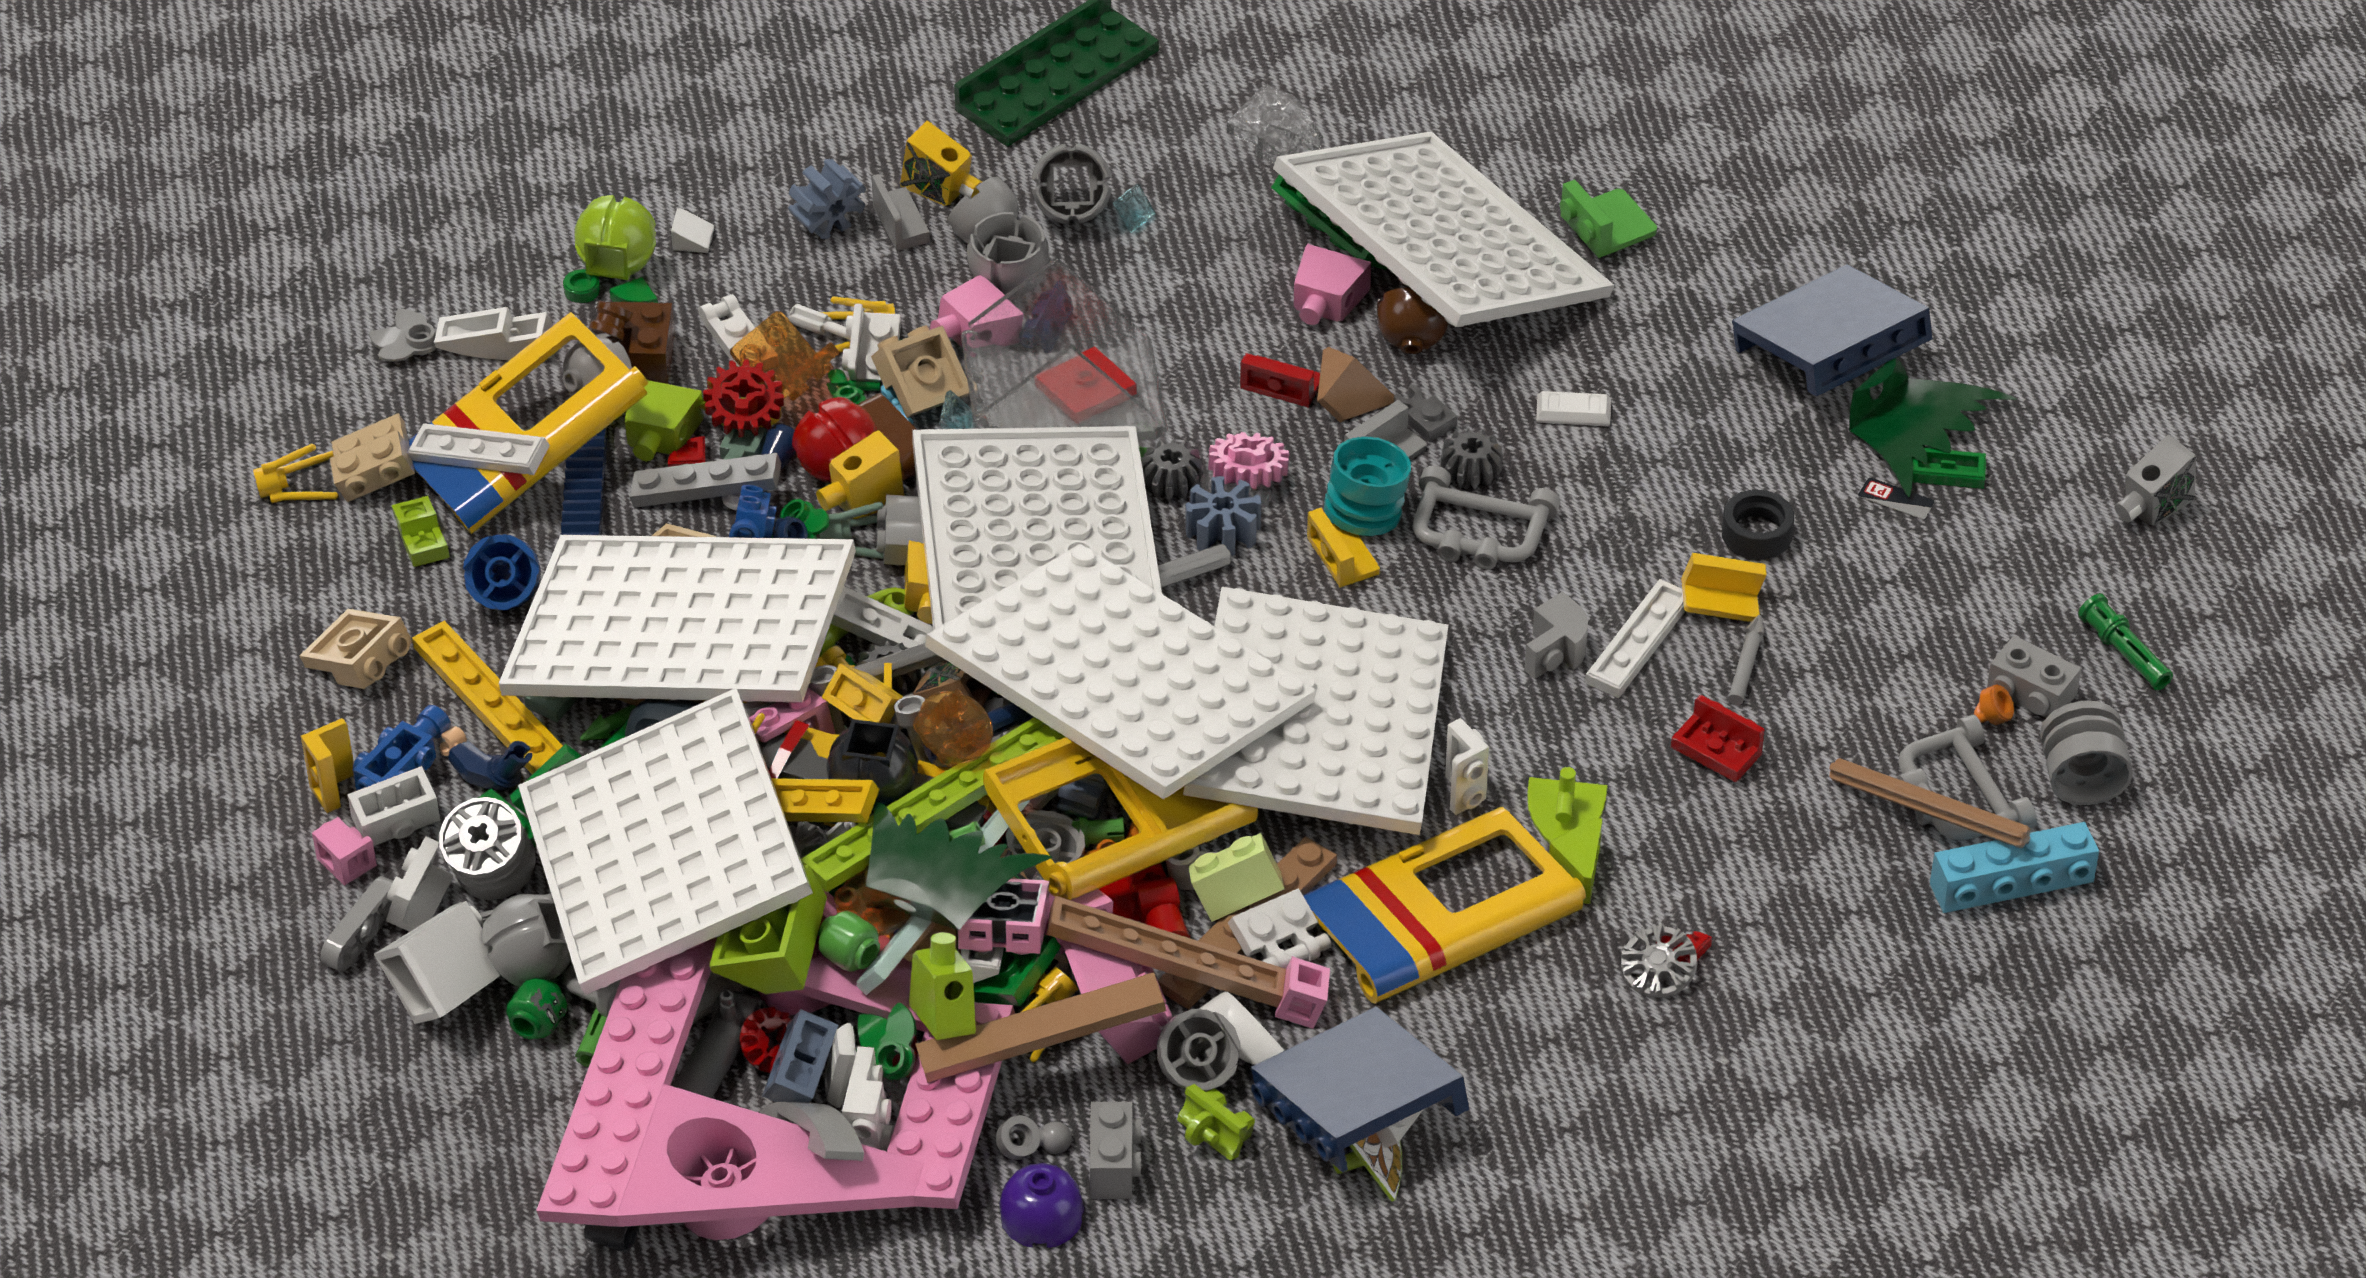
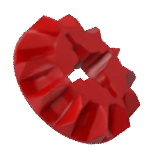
[740,1007,791,1073]

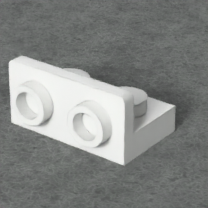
[842,304,901,386]

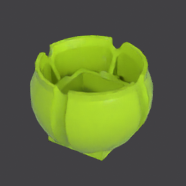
[574,195,656,280]

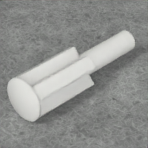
[789,304,851,340]

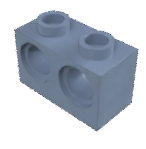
[762,1009,838,1103]

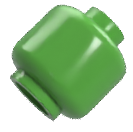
[818,911,880,972]

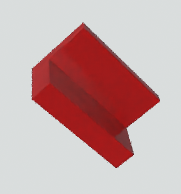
[1240,353,1320,408]

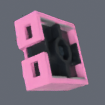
[958,879,1049,955]

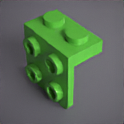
[1560,179,1657,258]

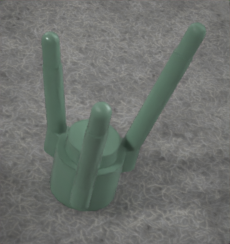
[820,502,884,559]

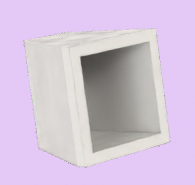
[374,901,501,1024]

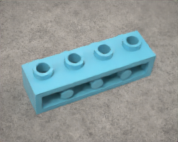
[1930,822,2099,913]

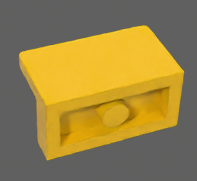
[1307,508,1380,588]
[1681,553,1767,622]
[821,663,903,724]
[301,719,354,813]

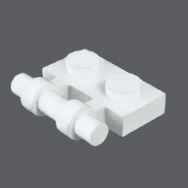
[1228,888,1331,969]

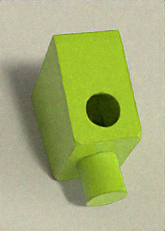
[625,380,704,461]
[909,932,976,1040]

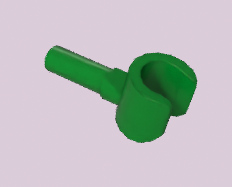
[826,369,880,397]

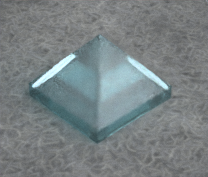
[1112,184,1156,233]
[939,390,975,429]

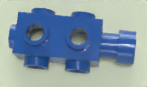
[729,485,777,538]
[353,705,451,791]

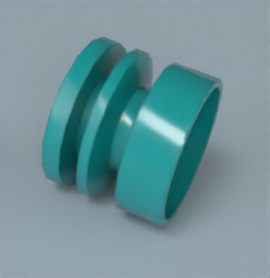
[1324,436,1411,536]

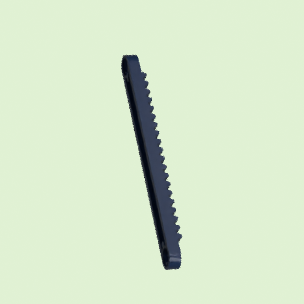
[560,426,608,535]

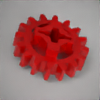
[703,359,784,438]

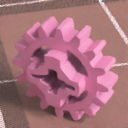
[1208,432,1289,489]

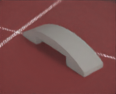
[760,1102,864,1161]

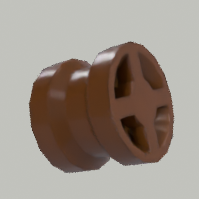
[588,301,633,342]

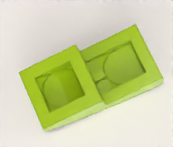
[391,496,450,567]

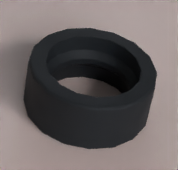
[1722,489,1794,560]

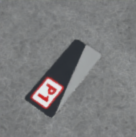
[1858,478,1935,519]

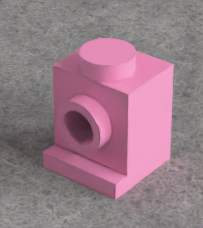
[312,817,377,886]
[1275,956,1330,1029]

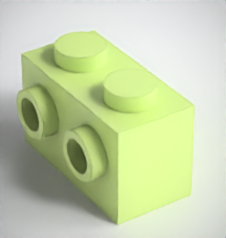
[1188,833,1284,922]

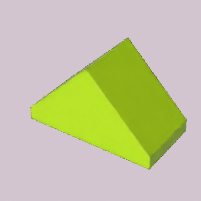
[1549,818,1603,904]

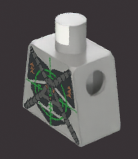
[2115,434,2196,525]

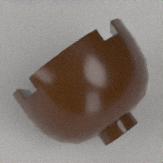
[1377,287,1448,354]

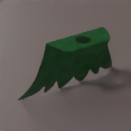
[1849,357,2017,497]
[862,801,1052,930]

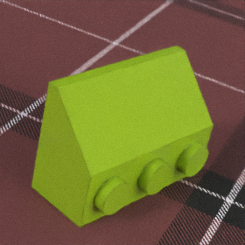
[709,864,827,994]

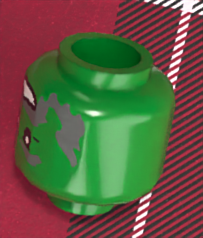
[506,978,567,1039]

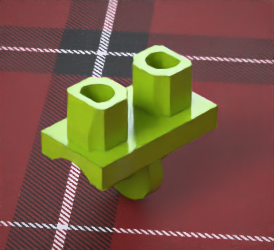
[1177,1084,1255,1161]

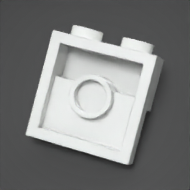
[842,1046,895,1151]

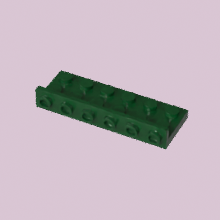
[954,0,1159,147]

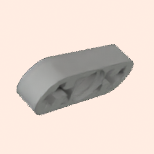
[320,876,393,972]

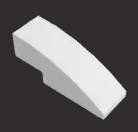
[434,307,553,360]

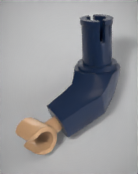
[439,726,532,791]

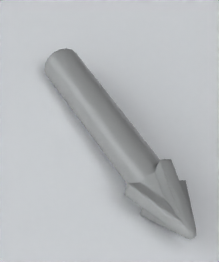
[1728,615,1765,705]

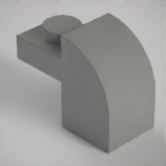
[1524,591,1588,679]

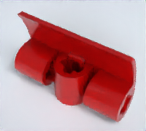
[1099,862,1190,938]

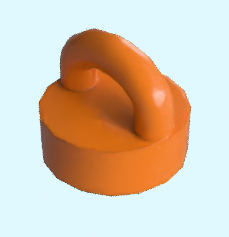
[1974,684,2014,725]

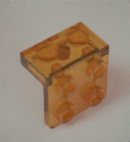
[730,311,840,402]

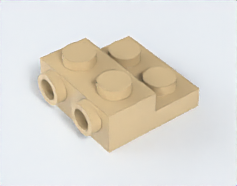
[871,325,973,418]
[330,413,415,502]
[299,609,413,689]

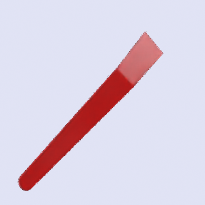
[769,720,810,779]

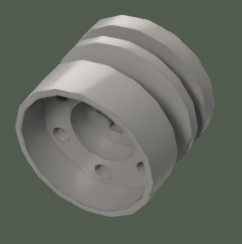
[2040,701,2133,805]
[439,797,536,900]

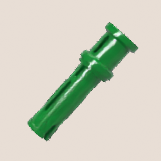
[2078,593,2174,690]

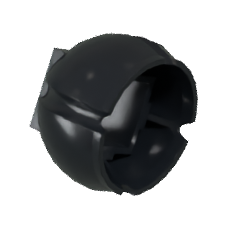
[826,719,918,813]

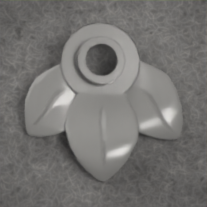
[369,309,436,362]

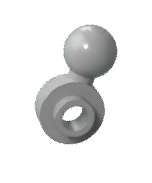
[996,1115,1072,1160]

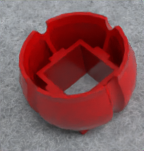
[792,397,878,483]

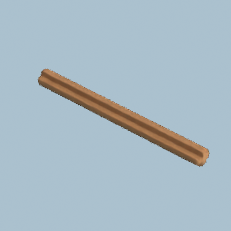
[1829,758,2031,848]

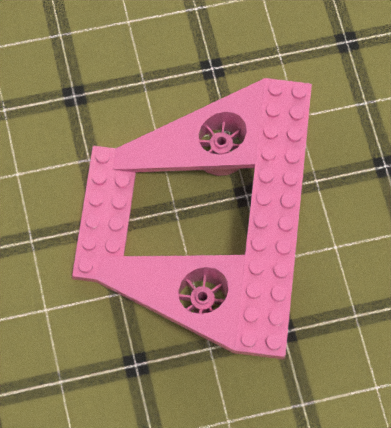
[536,891,1015,1240]

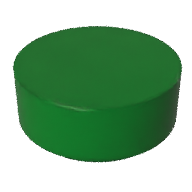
[563,269,600,303]

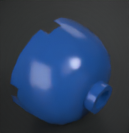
[463,534,541,611]

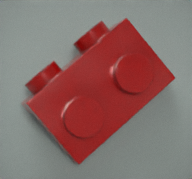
[1671,695,1765,782]

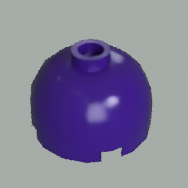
[999,1163,1084,1248]

